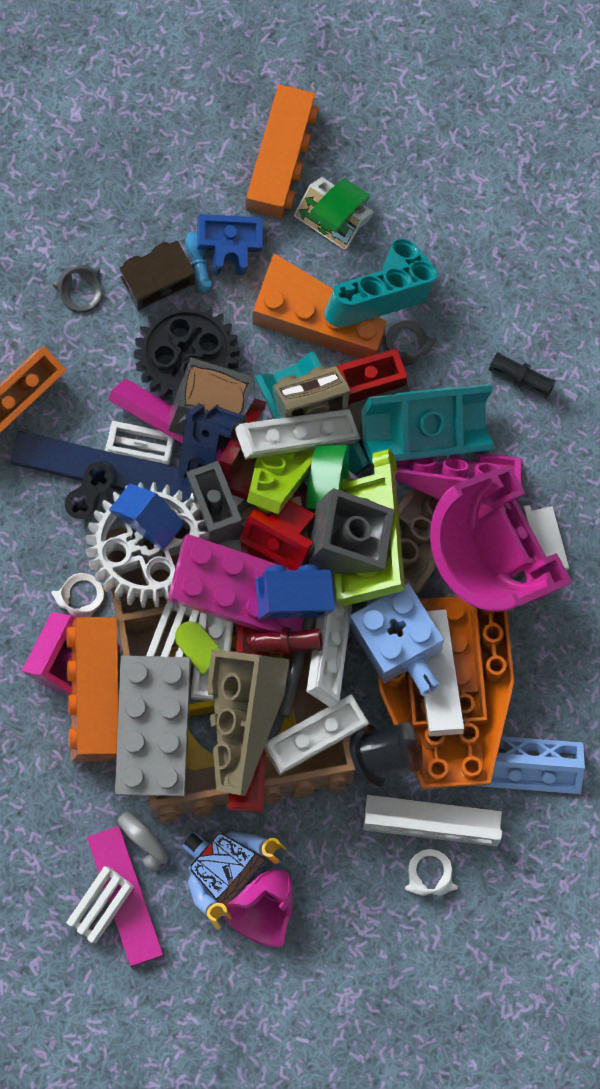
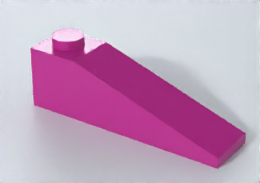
[395,454,521,518]

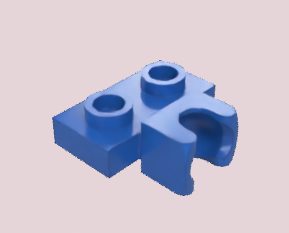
[197,214,263,275]

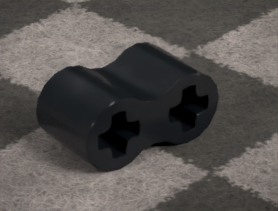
[65,461,117,519]

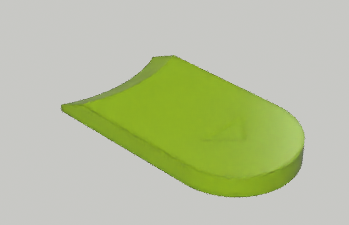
[175,621,221,676]

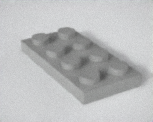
[115,656,191,797]

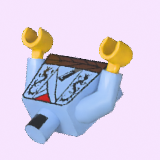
[182,831,287,930]

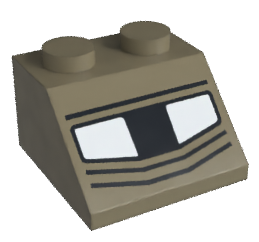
[273,366,350,418]

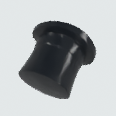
[349,721,423,788]

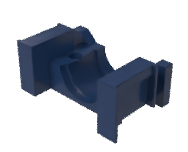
[178,403,247,479]

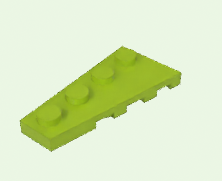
[247,449,315,514]

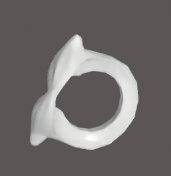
[51,573,104,618]
[405,849,458,896]

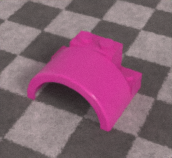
[430,464,573,612]

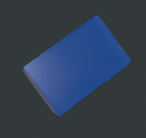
[109,483,184,551]

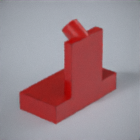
[239,500,315,570]

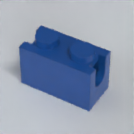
[255,565,335,619]

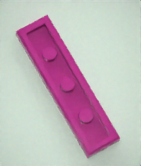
[87,826,163,968]

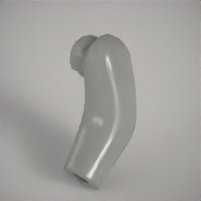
[118,811,168,872]

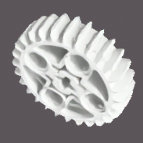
[86,482,209,608]

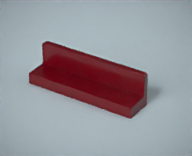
[219,398,267,500]

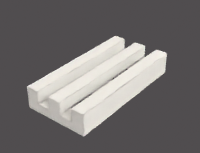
[105,421,175,466]
[146,601,200,657]
[66,866,135,943]

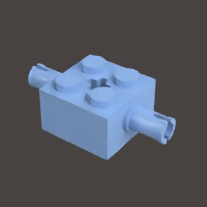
[350,583,444,696]

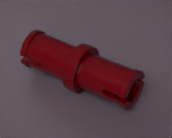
[251,628,323,656]

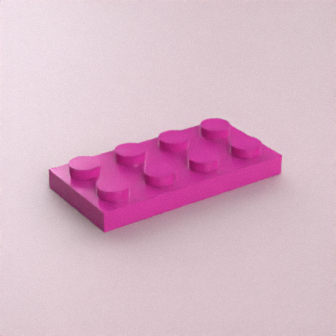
[167,534,304,633]

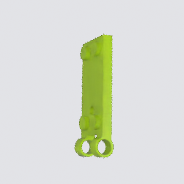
[334,449,405,607]

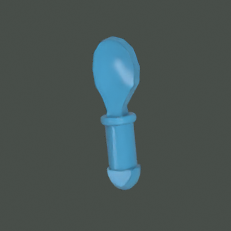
[185,232,212,293]

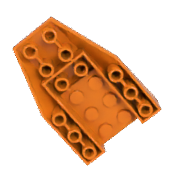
[377,596,514,789]

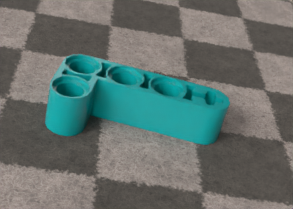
[324,238,437,327]

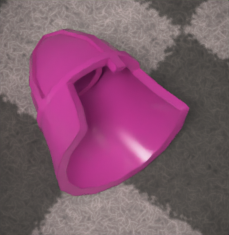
[223,869,294,948]

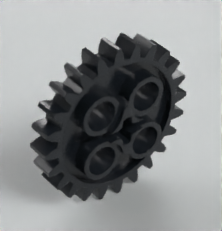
[134,301,240,402]

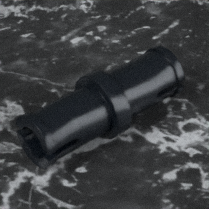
[489,352,556,399]

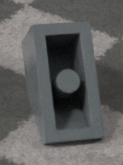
[186,461,243,544]

